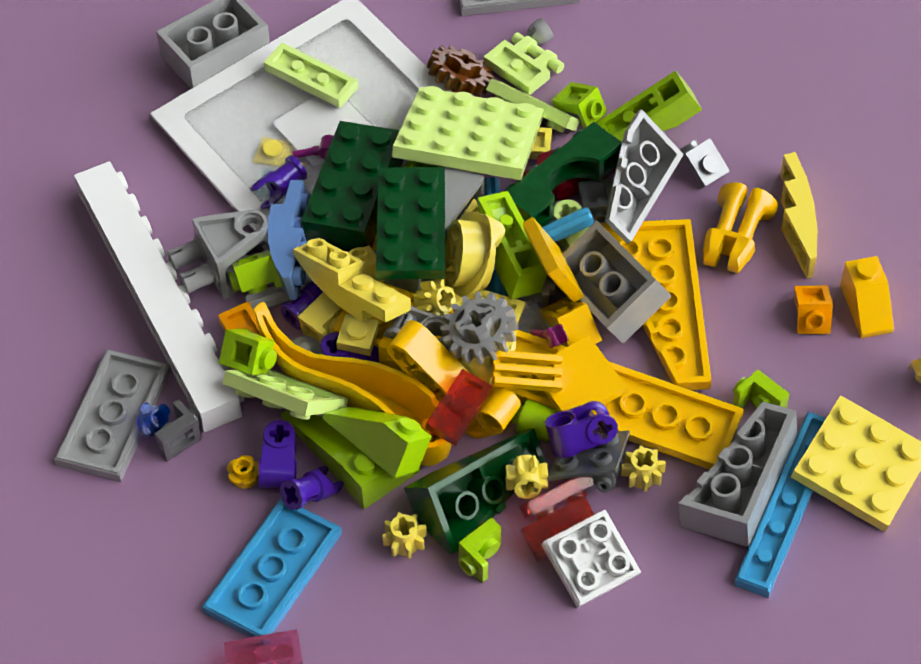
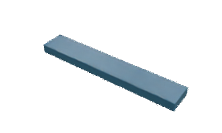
[734,411,826,598]

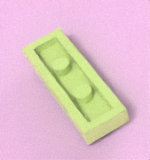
[263,43,358,108]
[486,78,580,133]

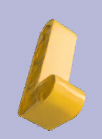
[387,320,521,439]

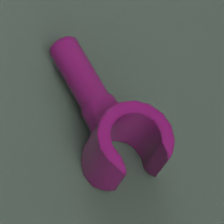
[292,134,334,159]
[530,324,569,349]

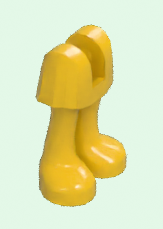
[703,182,778,274]

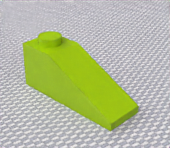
[597,70,702,142]
[477,191,547,300]
[322,407,432,478]

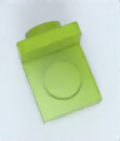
[552,82,607,128]
[733,369,790,408]
[458,517,501,583]

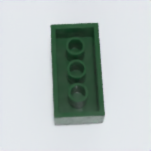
[301,121,404,252]

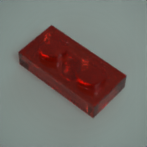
[425,369,493,446]
[519,476,595,520]
[520,496,595,562]

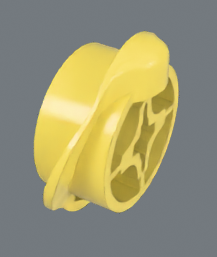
[434,212,505,297]

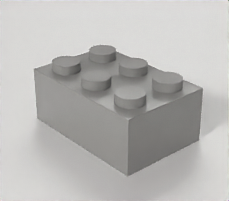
[156,0,270,89]
[563,220,671,343]

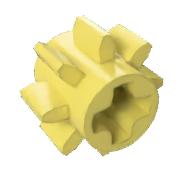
[413,279,456,317]
[621,445,666,492]
[505,455,548,499]
[382,512,427,559]

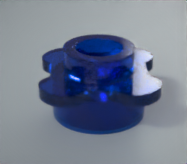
[137,402,170,436]

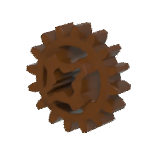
[426,45,494,97]

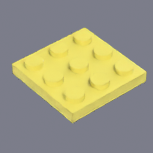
[791,395,921,532]

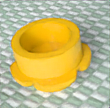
[227,455,259,489]

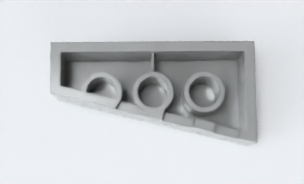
[678,402,797,547]

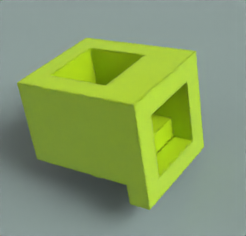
[228,250,282,294]
[219,328,277,375]

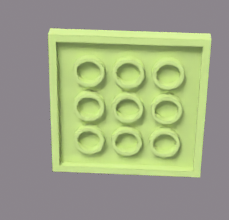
[392,86,544,180]

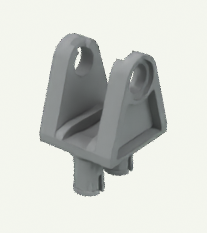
[166,210,270,300]

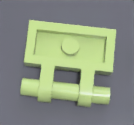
[484,32,564,95]

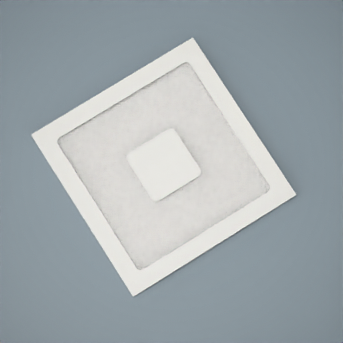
[150,0,452,246]

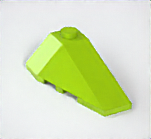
[281,409,420,509]

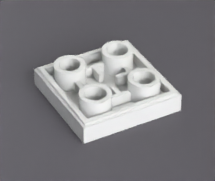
[541,510,641,608]

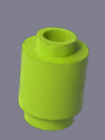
[512,399,558,443]

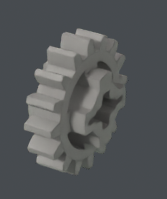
[441,292,519,365]

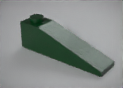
[404,428,546,554]

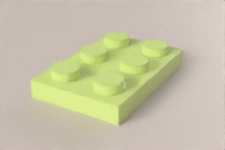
[222,369,348,419]

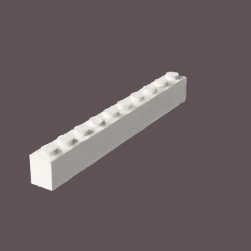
[74,161,244,433]

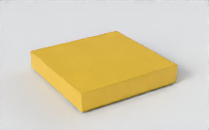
[523,217,584,303]
[532,335,627,412]

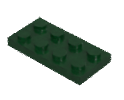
[376,167,445,279]

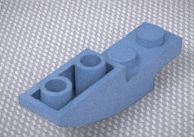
[267,180,311,300]

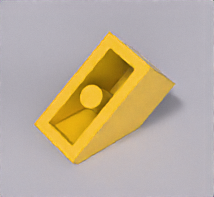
[840,256,894,338]
[536,297,602,347]

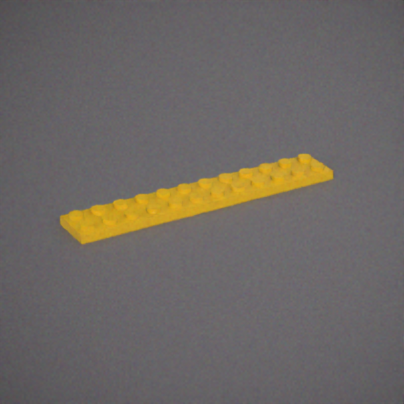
[333,281,744,470]

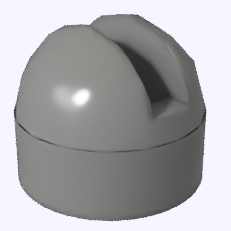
[527,18,554,45]

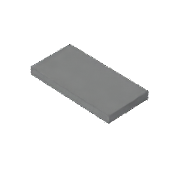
[54,349,171,482]

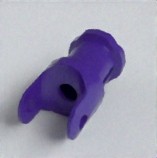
[250,155,308,209]
[280,281,322,330]
[280,466,344,510]

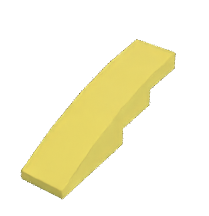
[780,152,818,279]

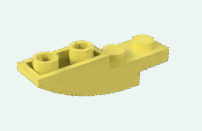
[293,238,411,322]

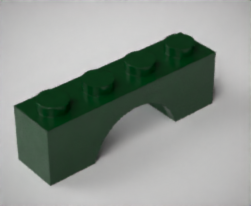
[505,121,622,227]

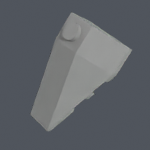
[605,109,684,244]

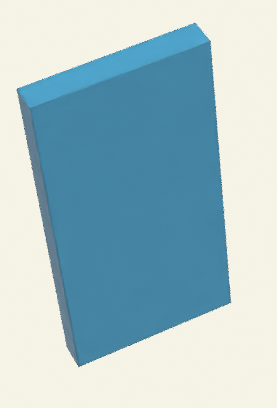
[202,497,343,645]

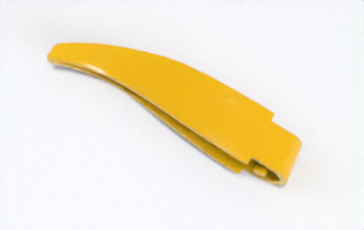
[254,302,455,466]

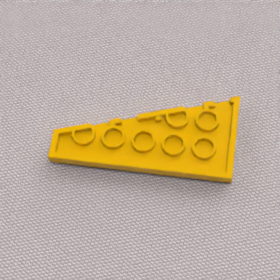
[600,219,712,390]

